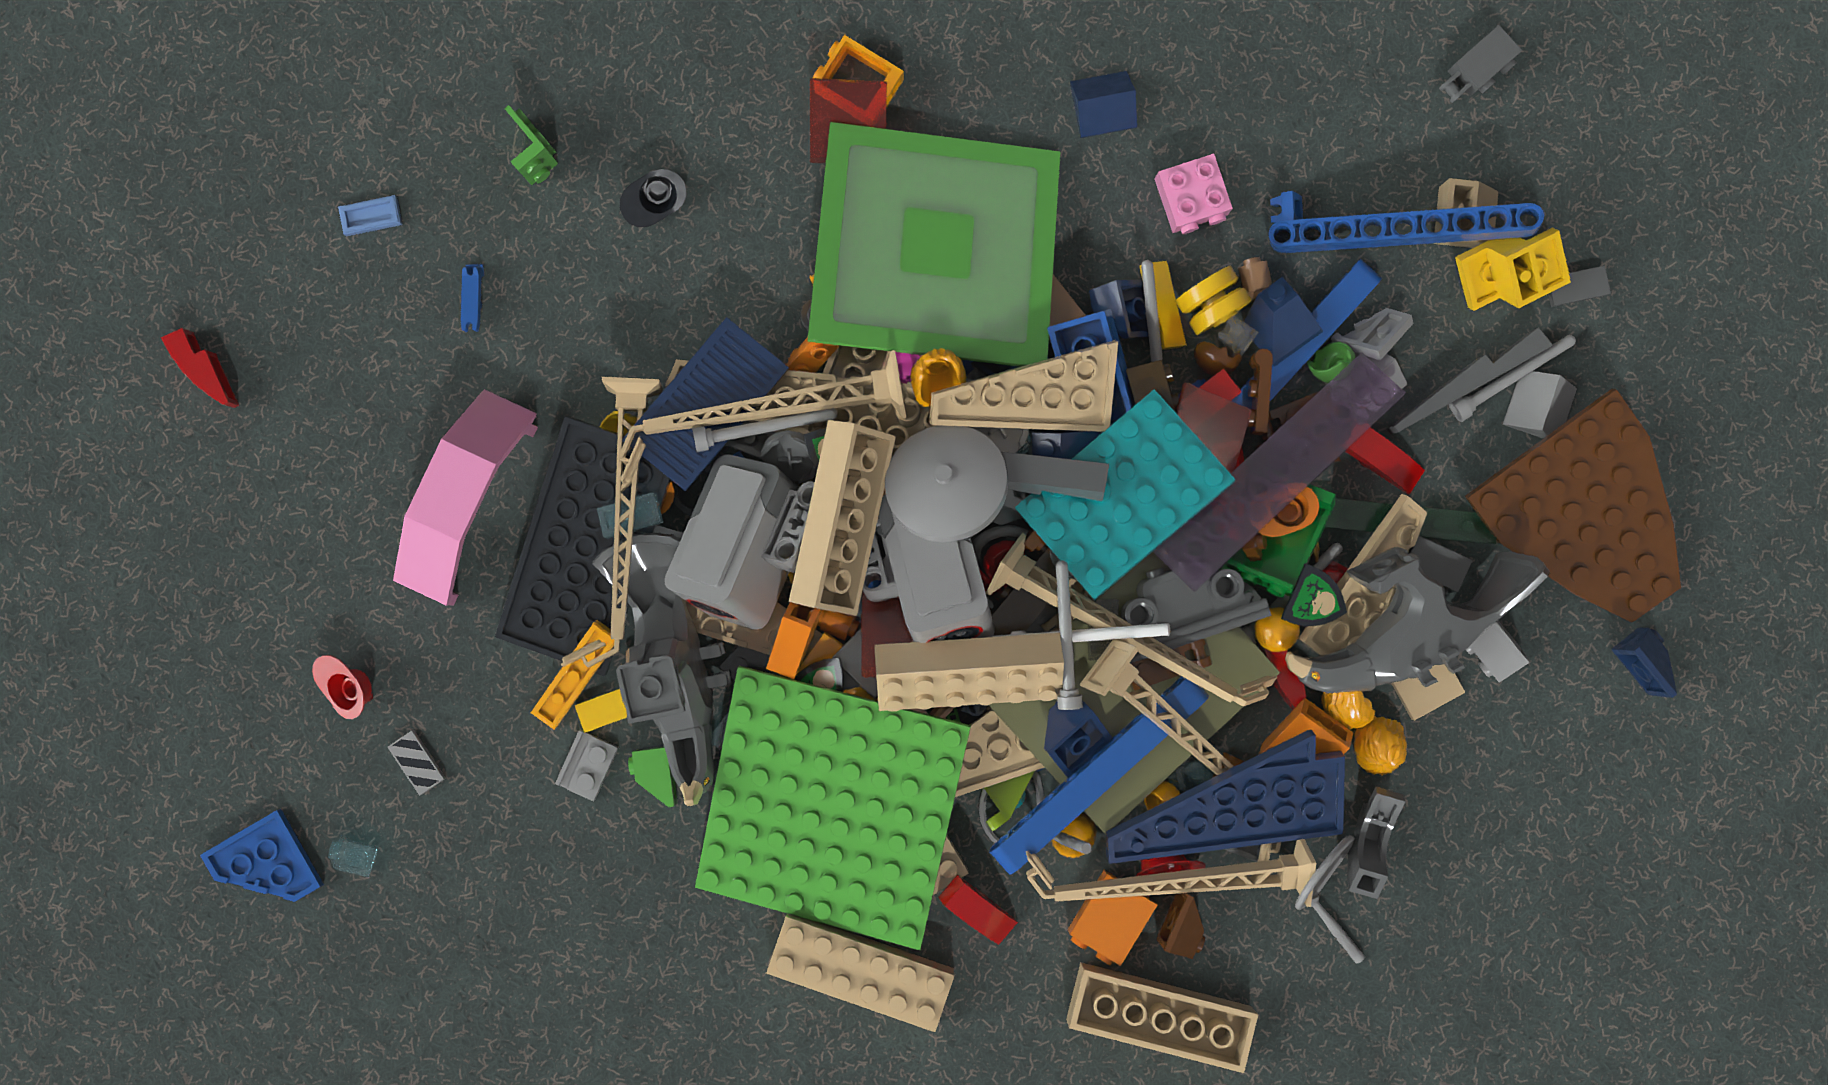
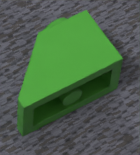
[628,746,678,807]

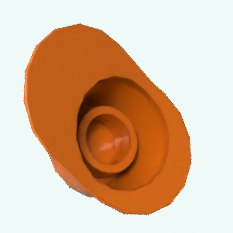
[1248,483,1319,537]

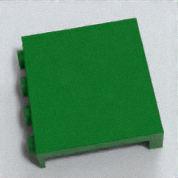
[1180,459,1335,597]

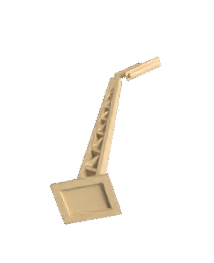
[618,350,907,484]
[561,377,663,667]
[986,532,1277,706]
[1080,639,1281,862]
[1026,839,1316,907]

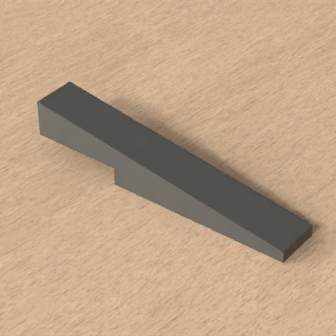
[1387,327,1553,435]
[1001,452,1109,501]

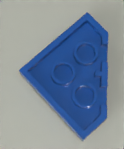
[200,809,324,902]

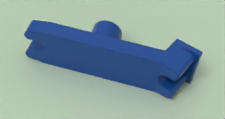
[461,264,484,332]

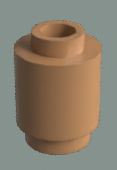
[1238,257,1272,302]

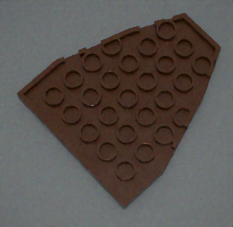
[1465,388,1681,622]

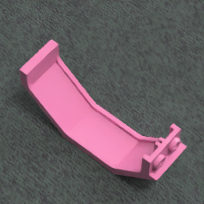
[393,389,538,605]

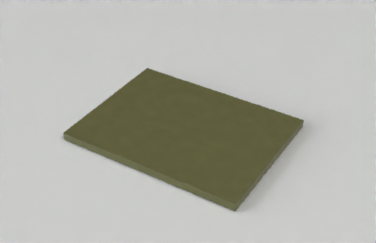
[989,542,1280,834]

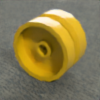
[1175,265,1252,335]

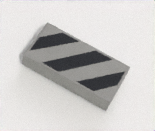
[388,730,446,796]

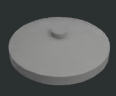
[885,425,1008,542]

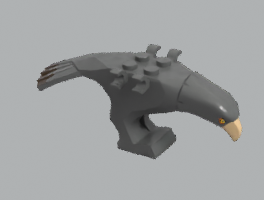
[593,532,732,806]
[1285,547,1550,693]

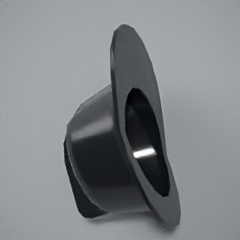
[619,169,686,227]

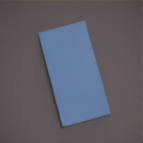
[338,195,403,236]

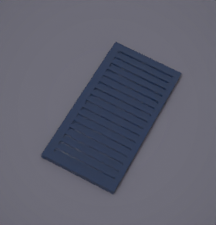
[622,317,789,491]

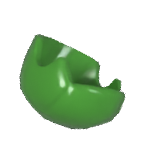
[1307,342,1356,383]

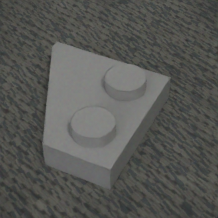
[1331,308,1413,360]

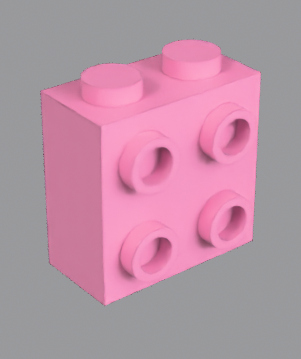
[1155,154,1233,234]

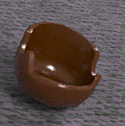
[1194,341,1242,376]

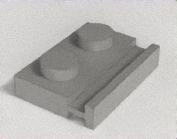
[555,730,619,801]

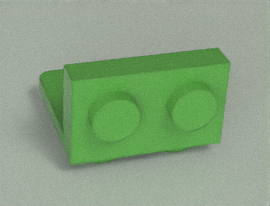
[504,105,558,185]

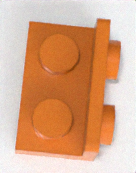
[786,337,839,373]

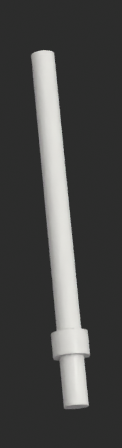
[993,623,1170,642]

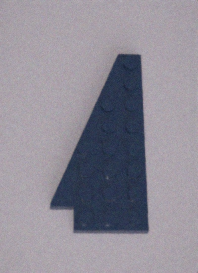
[1106,730,1345,864]

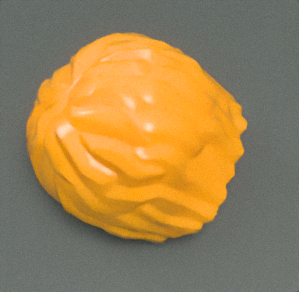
[911,348,966,407]
[1321,691,1375,729]
[1353,716,1407,776]

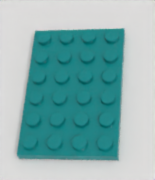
[1015,389,1236,600]

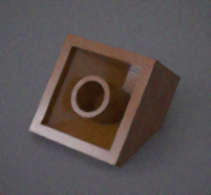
[1156,893,1205,959]

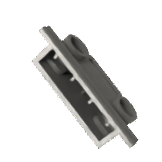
[1121,558,1271,663]

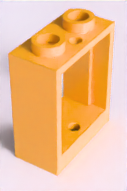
[813,35,904,127]

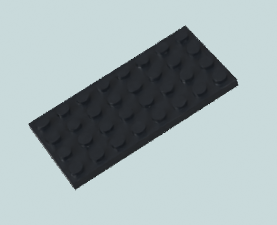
[495,416,671,676]

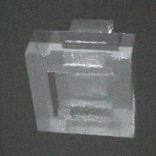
[1217,316,1259,356]

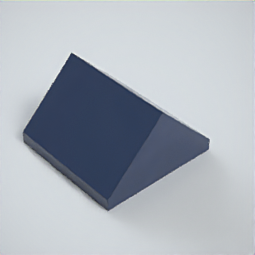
[1070,71,1137,138]

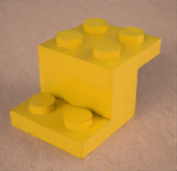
[1455,227,1571,311]

